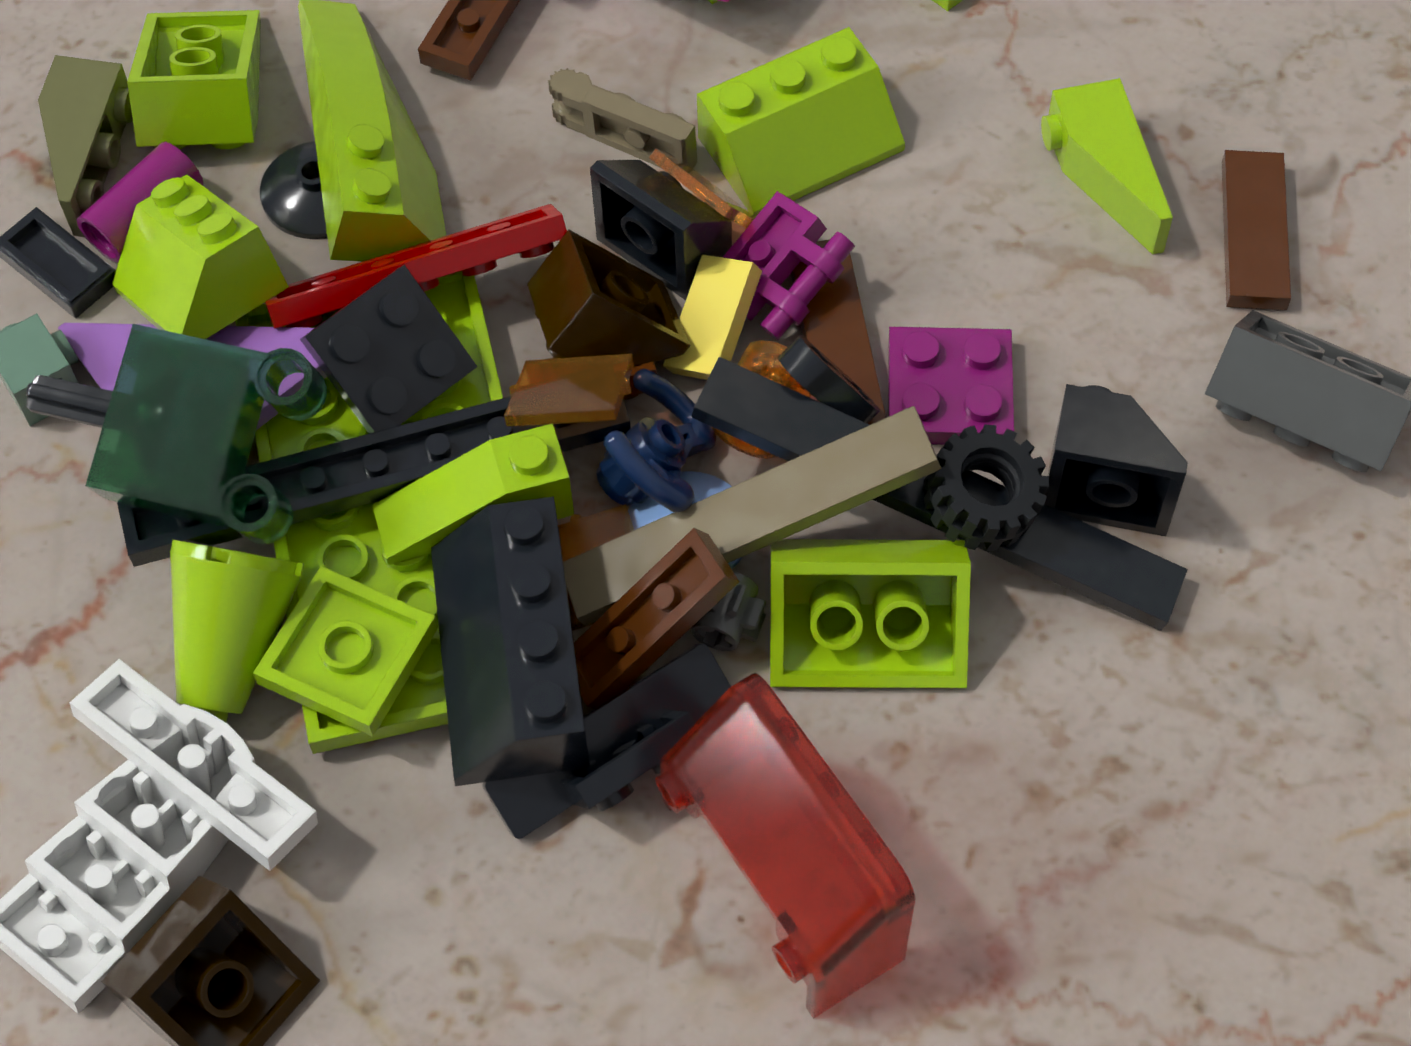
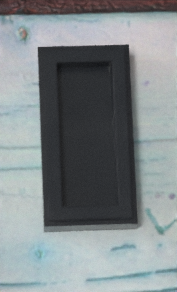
[0,207,116,319]

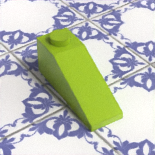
[1041,78,1173,255]
[372,423,574,565]

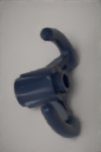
[596,368,717,512]

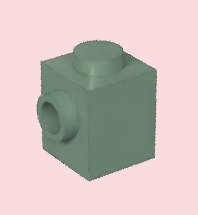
[0,313,79,426]

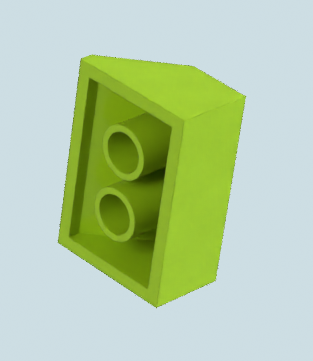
[697,27,905,219]
[112,174,289,352]
[770,539,971,688]

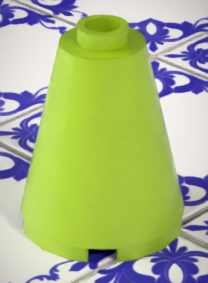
[170,540,304,723]

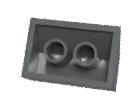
[1205,310,1411,472]

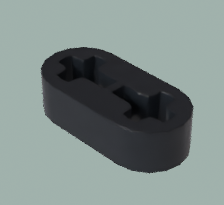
[777,335,880,424]

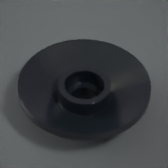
[260,141,327,239]

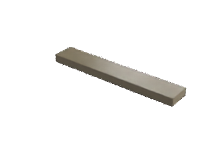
[563,406,942,626]

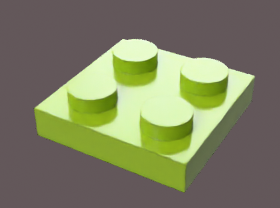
[253,566,438,737]

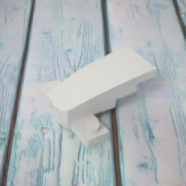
[0,659,318,1014]

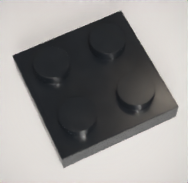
[300,265,478,434]

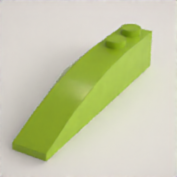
[298,0,446,262]

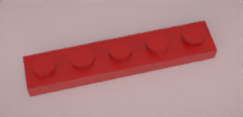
[265,204,567,329]

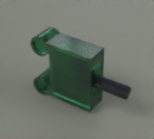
[26,324,327,544]

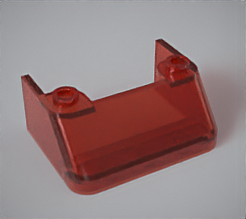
[655,673,916,1019]

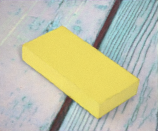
[663,254,762,380]

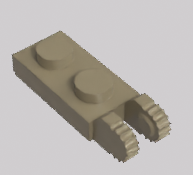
[548,68,697,177]

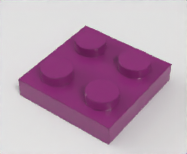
[888,326,1014,445]

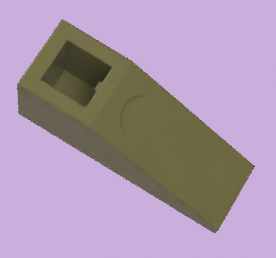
[38,55,133,237]

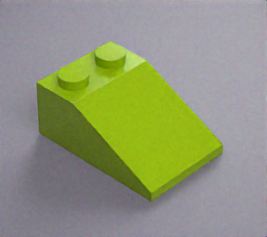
[127,10,261,149]

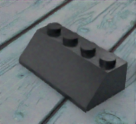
[431,496,590,786]

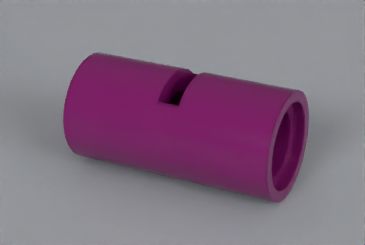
[77,142,204,263]

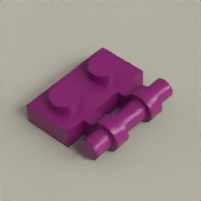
[722,191,855,340]

